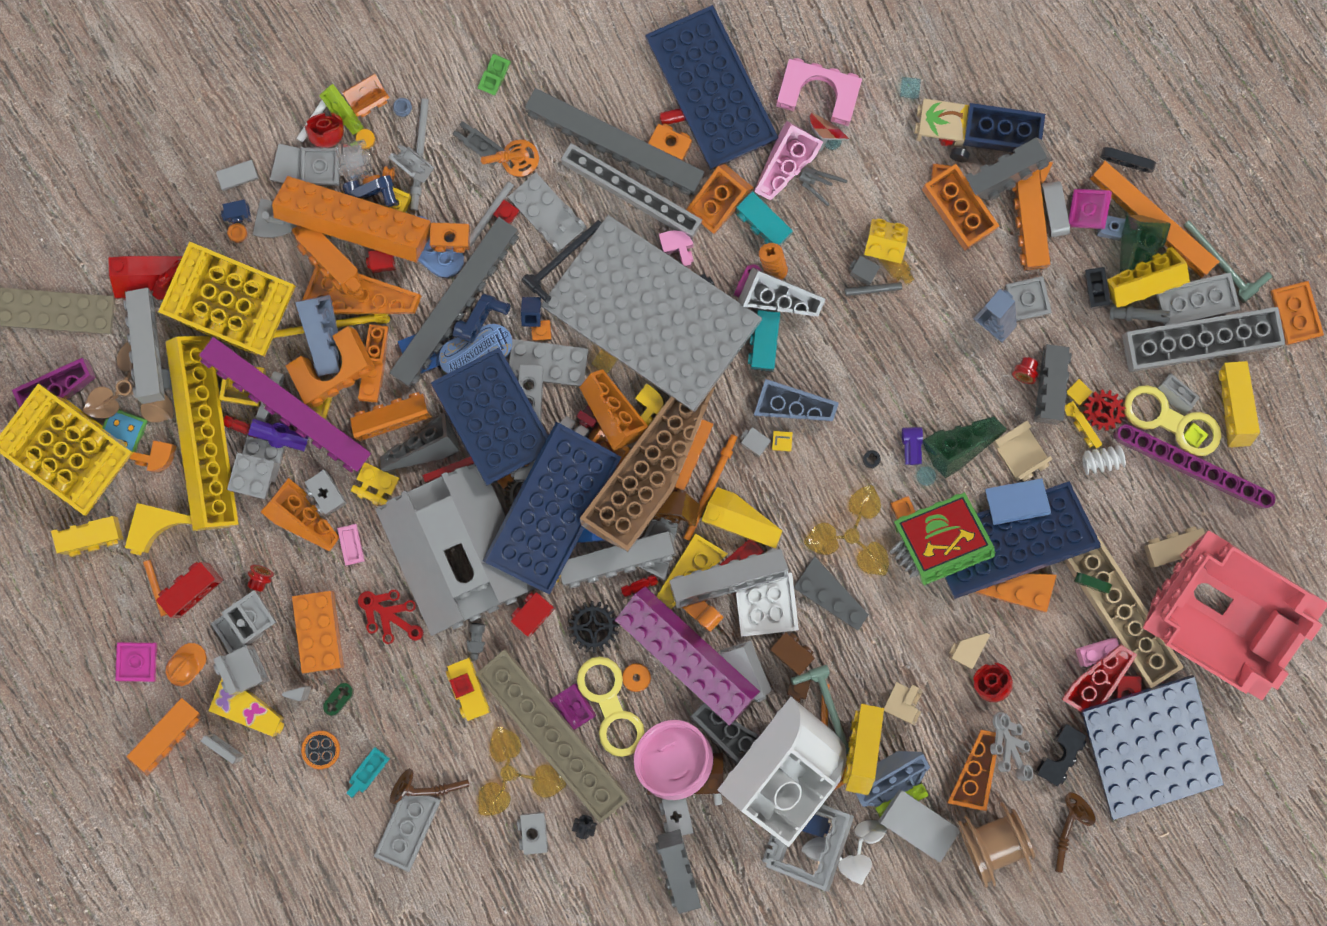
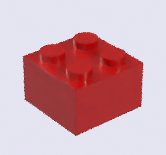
[511,592,556,637]

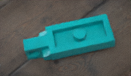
[346,747,391,798]

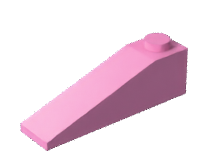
[754,121,823,200]

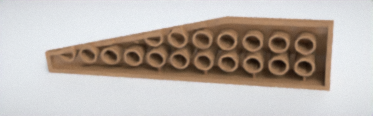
[580,382,717,552]

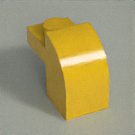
[635,384,664,426]

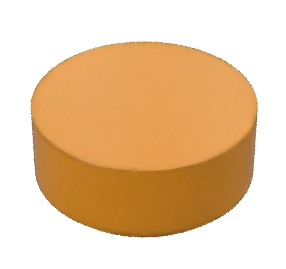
[356,129,375,149]

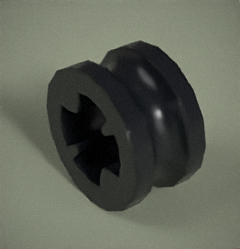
[863,450,881,468]

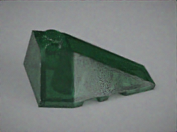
[1119,215,1171,273]
[923,417,1007,479]

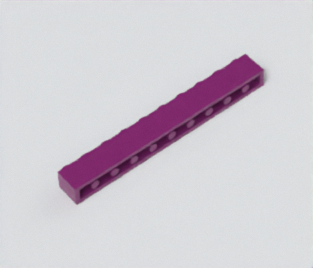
[199,337,371,473]

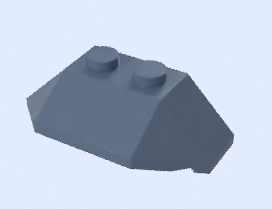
[855,751,930,807]

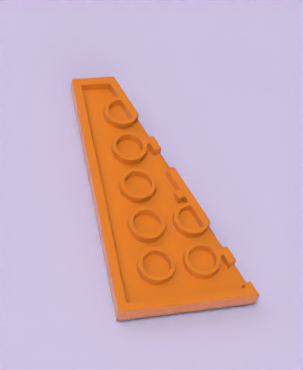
[297,266,422,314]

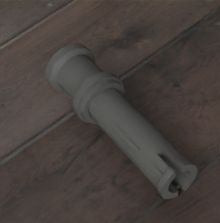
[1110,303,1170,323]

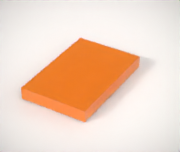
[1270,281,1324,345]

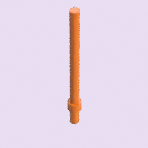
[683,434,738,541]

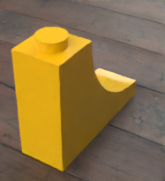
[125,503,192,556]

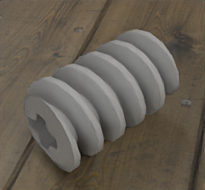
[890,539,919,578]

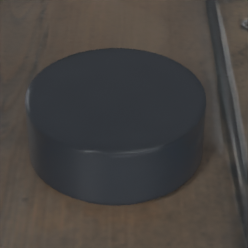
[950,148,970,163]

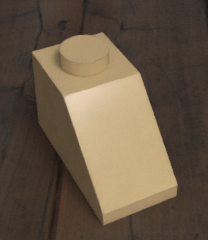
[949,633,990,669]

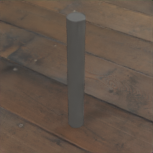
[845,282,902,296]

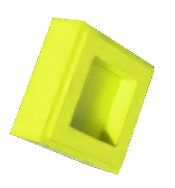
[1184,423,1208,448]

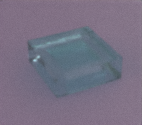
[900,77,921,99]

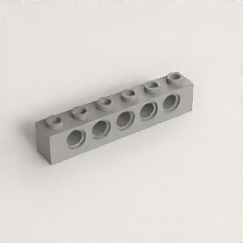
[511,365,544,482]

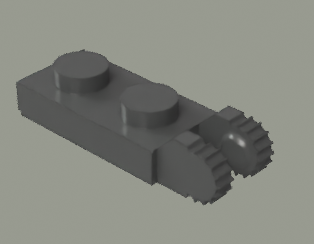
[453,121,505,166]

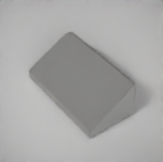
[1158,373,1200,415]
[282,686,311,701]

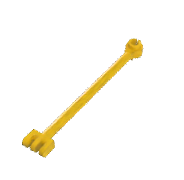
[273,314,390,338]

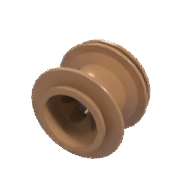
[957,801,1035,888]

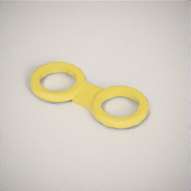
[1123,385,1221,457]
[577,656,645,757]

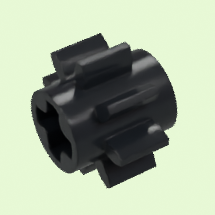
[572,815,597,839]

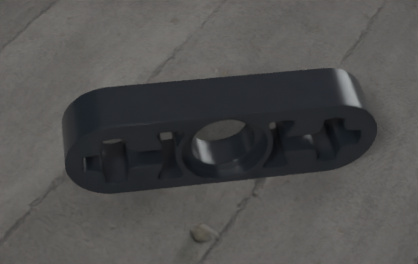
[1100,147,1156,173]

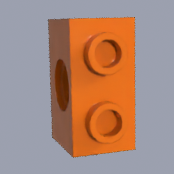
[648,124,692,161]
[430,223,471,253]

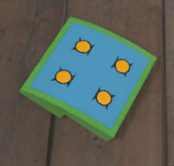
[103,409,148,452]

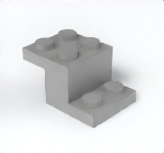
[227,436,285,500]
[211,590,277,653]
[213,646,270,695]

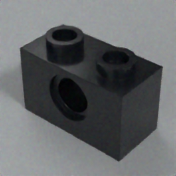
[1085,267,1111,310]

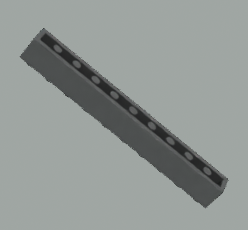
[525,88,704,196]
[390,217,519,388]

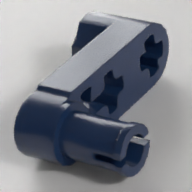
[342,175,398,207]
[453,293,511,343]

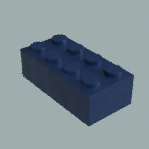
[963,103,1046,153]

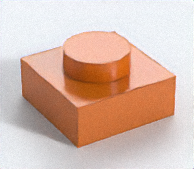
[531,320,552,341]

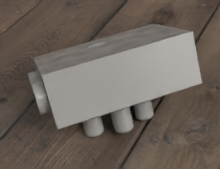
[717,641,771,702]

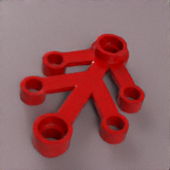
[358,590,424,644]

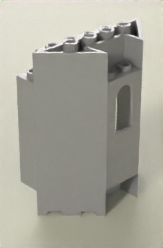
[375,464,536,636]

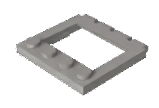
[762,804,854,892]

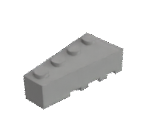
[738,267,826,317]

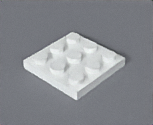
[736,573,799,637]

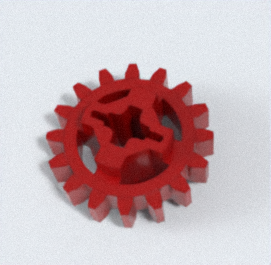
[1082,389,1126,431]

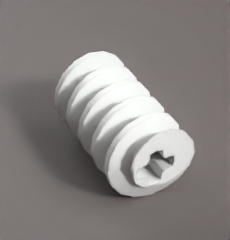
[1082,445,1126,475]

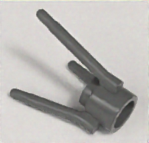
[799,167,848,206]

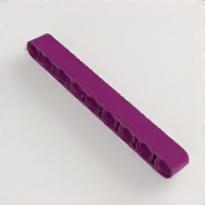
[1113,425,1276,509]

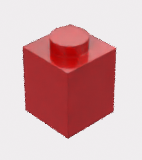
[366,250,396,274]

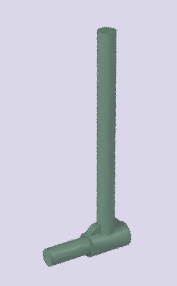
[1183,220,1272,303]
[790,665,849,757]

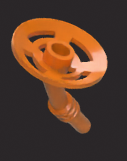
[481,140,539,177]

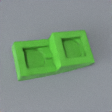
[478,54,511,96]

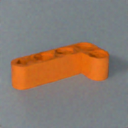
[682,601,724,632]

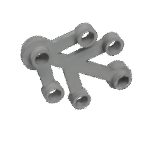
[990,712,1033,781]

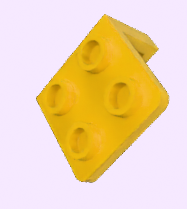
[864,219,909,263]

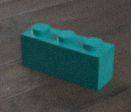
[736,191,793,246]
[748,310,780,372]

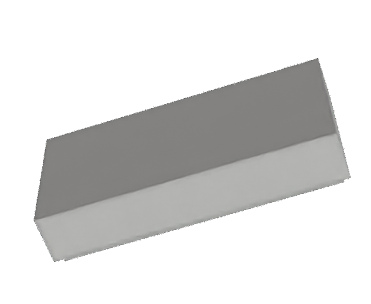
[216,160,259,191]

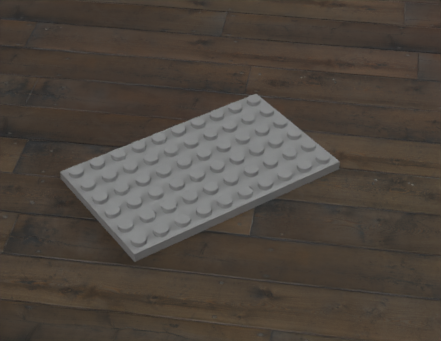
[541,215,762,413]

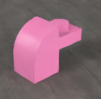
[659,230,694,268]

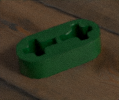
[1074,572,1112,594]
[323,683,354,716]

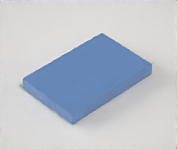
[985,478,1051,525]

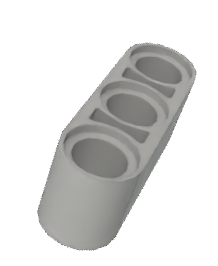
[1041,181,1070,238]

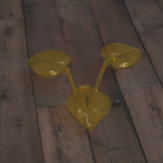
[804,485,889,576]
[478,726,566,816]

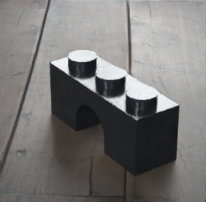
[1034,723,1086,787]

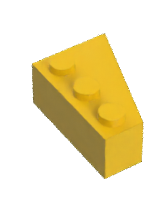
[51,516,123,557]

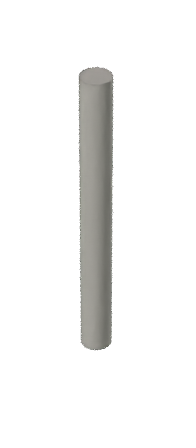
[470,181,514,247]

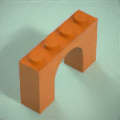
[285,326,375,407]

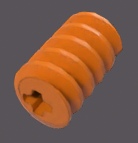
[759,243,788,280]

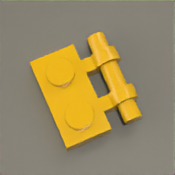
[351,462,400,506]

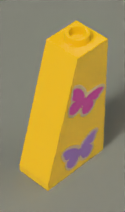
[208,678,284,737]

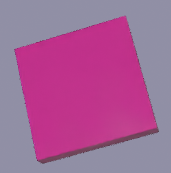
[1068,189,1112,229]
[115,642,157,682]

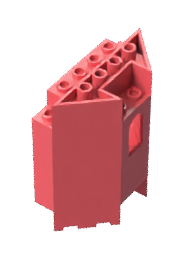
[1143,530,1327,700]

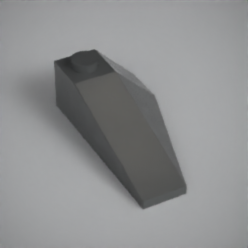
[380,412,459,472]

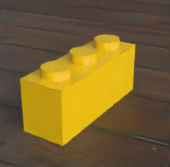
[446,658,491,721]

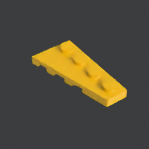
[656,533,728,609]

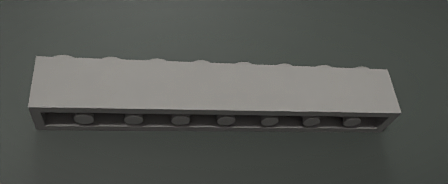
[561,143,702,240]

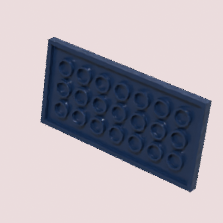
[645,5,779,171]
[483,422,621,595]
[944,481,1101,599]

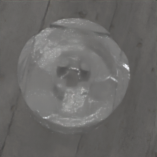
[335,139,372,181]

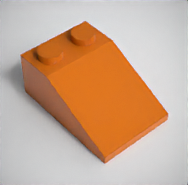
[686,164,754,234]

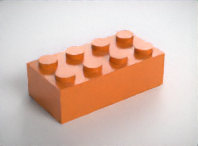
[922,164,999,251]
[292,591,344,674]

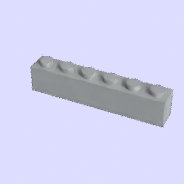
[123,288,165,404]
[560,531,677,588]
[670,549,788,608]

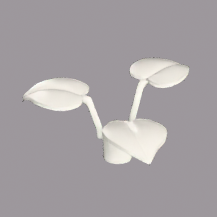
[801,820,888,885]

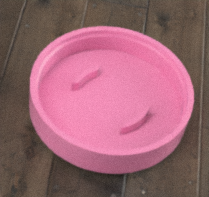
[634,720,713,800]

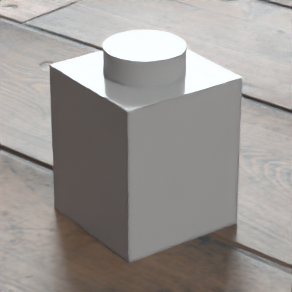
[740,427,771,457]

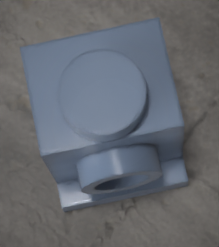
[1096,216,1128,241]

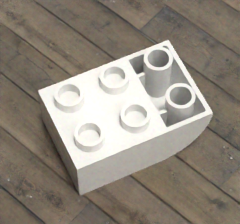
[718,697,846,847]

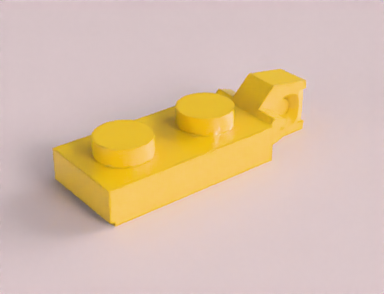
[1064,401,1102,449]

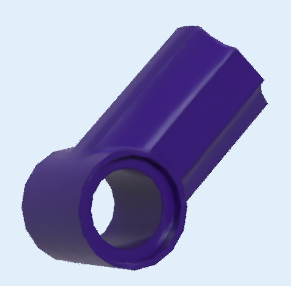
[902,427,923,465]

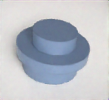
[393,98,412,117]

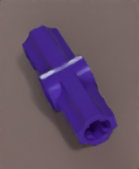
[248,419,309,452]

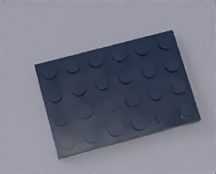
[430,347,548,486]

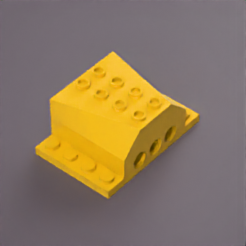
[158,241,296,357]
[0,384,133,516]

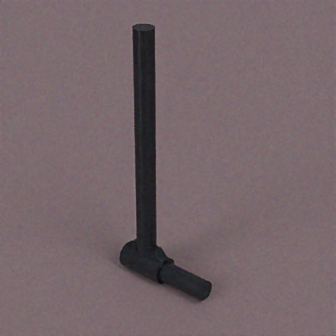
[522,220,602,303]

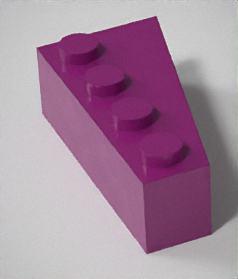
[12,358,96,408]

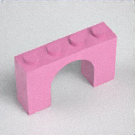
[776,58,862,126]

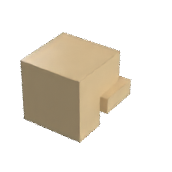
[884,682,923,726]

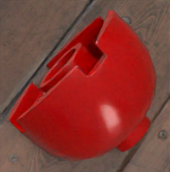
[305,113,344,148]
[973,663,1013,703]

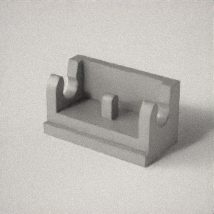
[389,145,434,183]

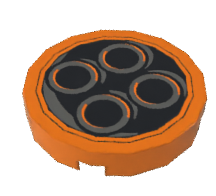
[301,730,341,770]

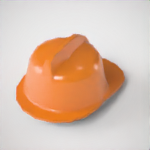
[165,643,207,686]

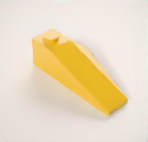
[701,487,782,549]

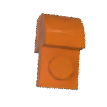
[130,440,177,472]

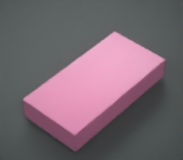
[337,524,365,566]

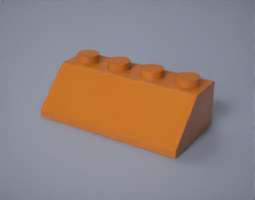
[350,392,432,441]

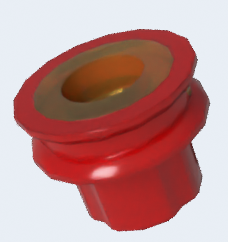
[1012,357,1039,384]
[247,565,274,592]

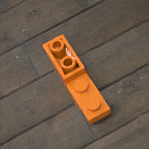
[358,324,389,403]

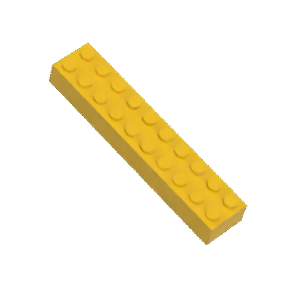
[165,336,239,531]

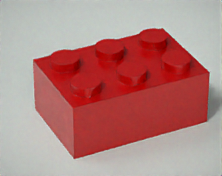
[156,562,224,618]

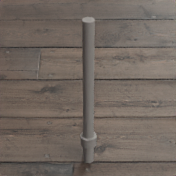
[410,98,429,211]

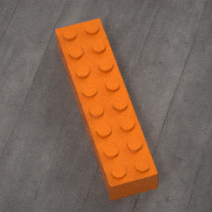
[272,176,431,263]

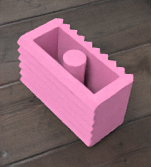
[1075,638,1119,667]

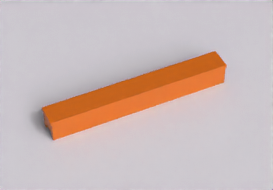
[1090,161,1220,278]

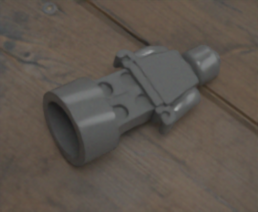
[466,623,486,661]

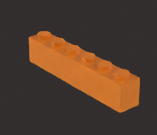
[1012,170,1050,271]

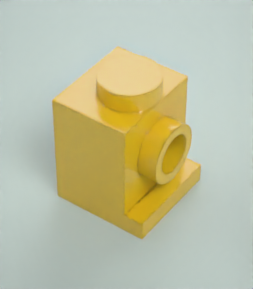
[385,188,411,213]

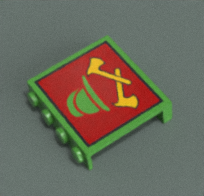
[894,492,995,586]

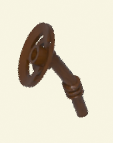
[390,768,470,804]
[1055,792,1096,873]

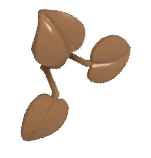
[83,341,174,423]

